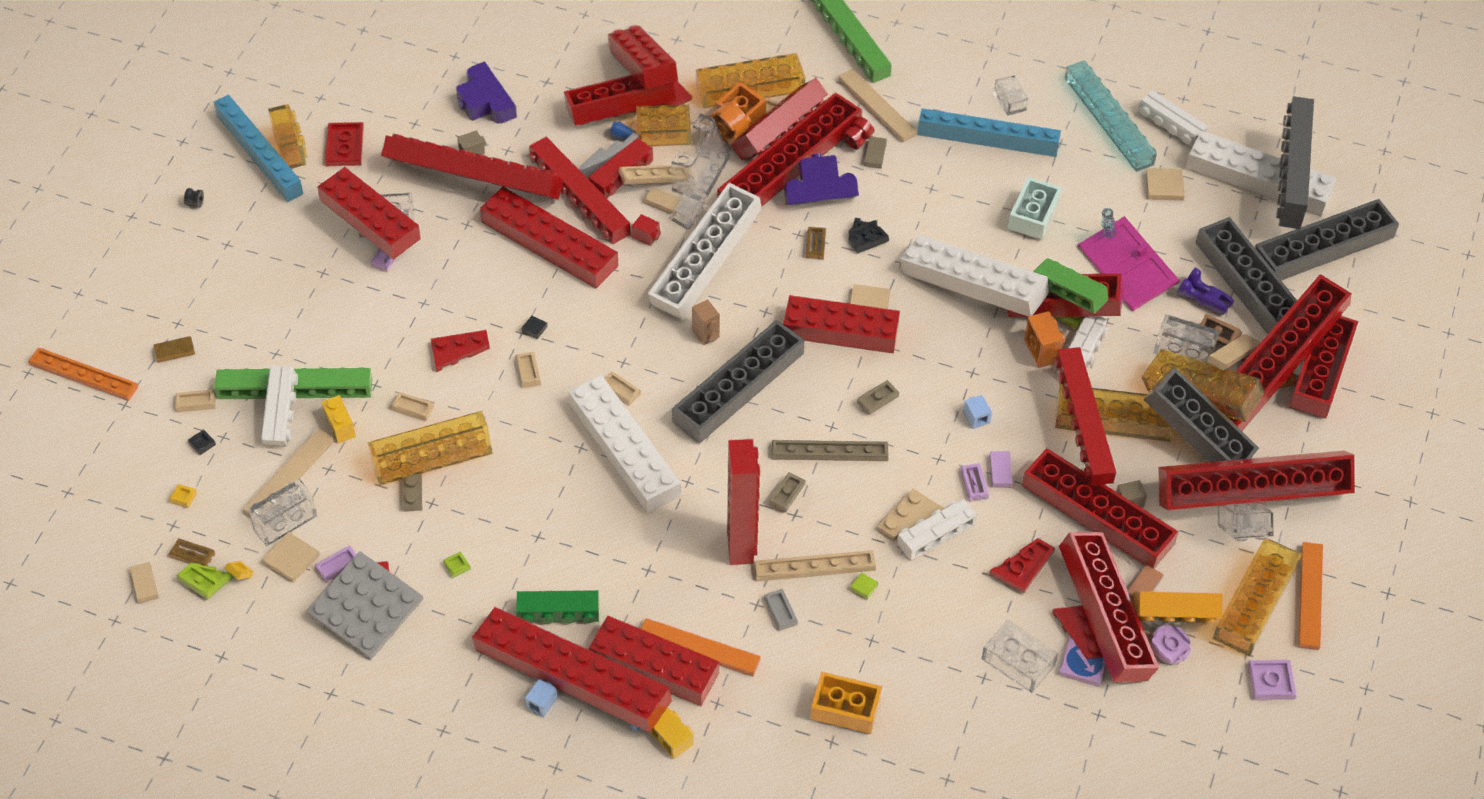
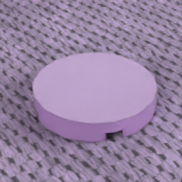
[1150,625,1191,664]

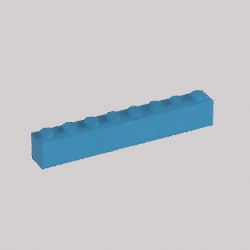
[213,94,303,202]
[917,108,1061,157]

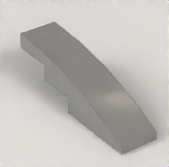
[578,133,639,178]

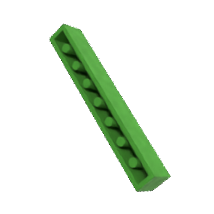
[810,0,892,83]
[214,367,373,399]

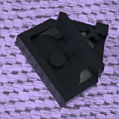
[848,217,889,254]

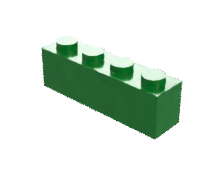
[516,590,599,624]

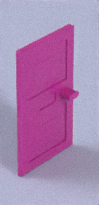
[1078,216,1180,311]

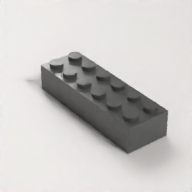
[1143,367,1259,462]

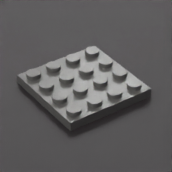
[307,551,423,660]

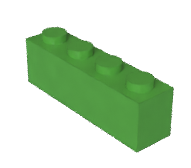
[1033,258,1108,314]

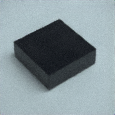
[522,315,548,339]
[188,429,216,455]

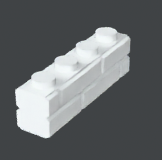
[1138,90,1209,147]
[1057,316,1109,375]
[261,366,298,447]
[897,499,977,560]

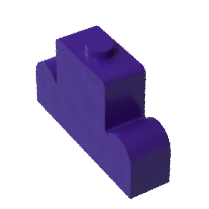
[456,61,517,124]
[784,153,859,205]

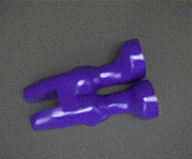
[1177,267,1234,315]

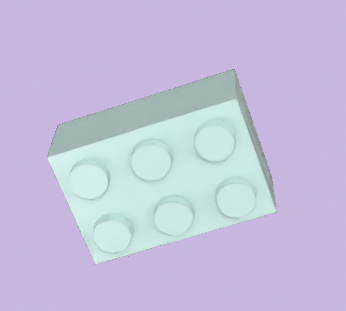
[1008,177,1062,240]

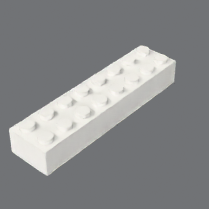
[1186,131,1337,217]
[648,183,762,320]
[900,235,1049,317]
[568,375,681,514]

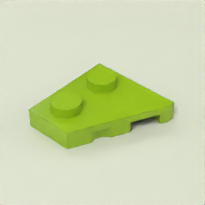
[177,563,234,600]

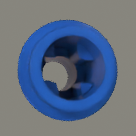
[609,121,637,140]

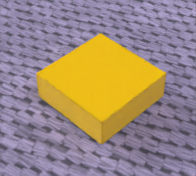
[169,484,197,508]
[224,561,254,580]

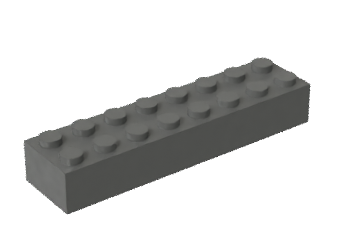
[1276,96,1314,229]
[1255,199,1399,280]
[1196,217,1297,334]
[672,320,804,443]

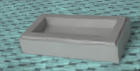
[764,589,798,631]

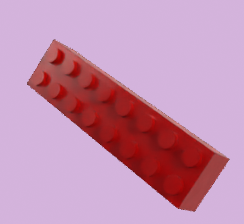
[480,186,619,289]
[727,439,760,565]
[1022,448,1179,569]
[1059,532,1159,682]

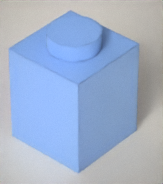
[963,395,992,429]
[525,679,557,718]

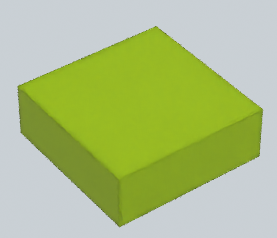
[443,551,471,578]
[850,572,879,600]

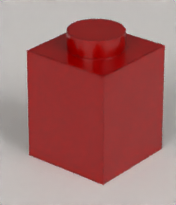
[631,214,661,246]

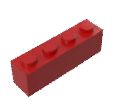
[588,138,653,198]

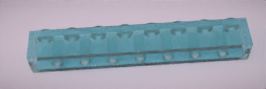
[1065,60,1157,172]

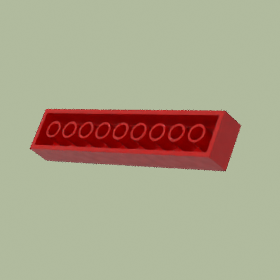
[717,92,862,207]
[381,133,564,200]
[1211,274,1352,431]
[1158,450,1355,510]
[472,607,672,733]

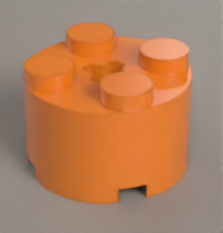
[709,101,751,144]

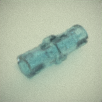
[1101,208,1116,238]

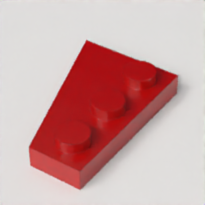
[431,330,490,373]
[989,538,1055,594]
[1052,605,1103,659]

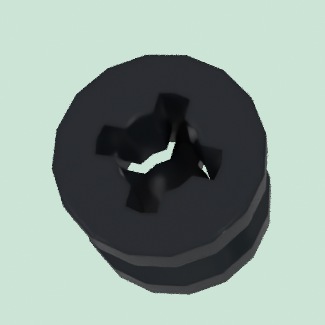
[184,188,204,208]

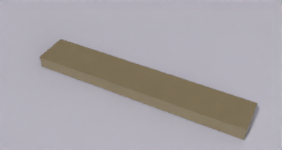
[772,440,889,461]

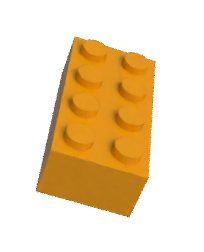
[1133,591,1222,622]

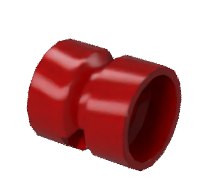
[842,116,875,150]

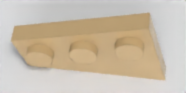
[877,488,945,541]

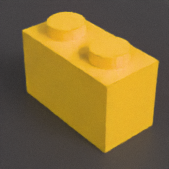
[321,395,356,444]
[651,708,694,759]

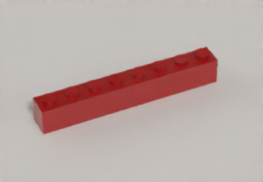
[529,136,631,244]
[1054,347,1116,486]

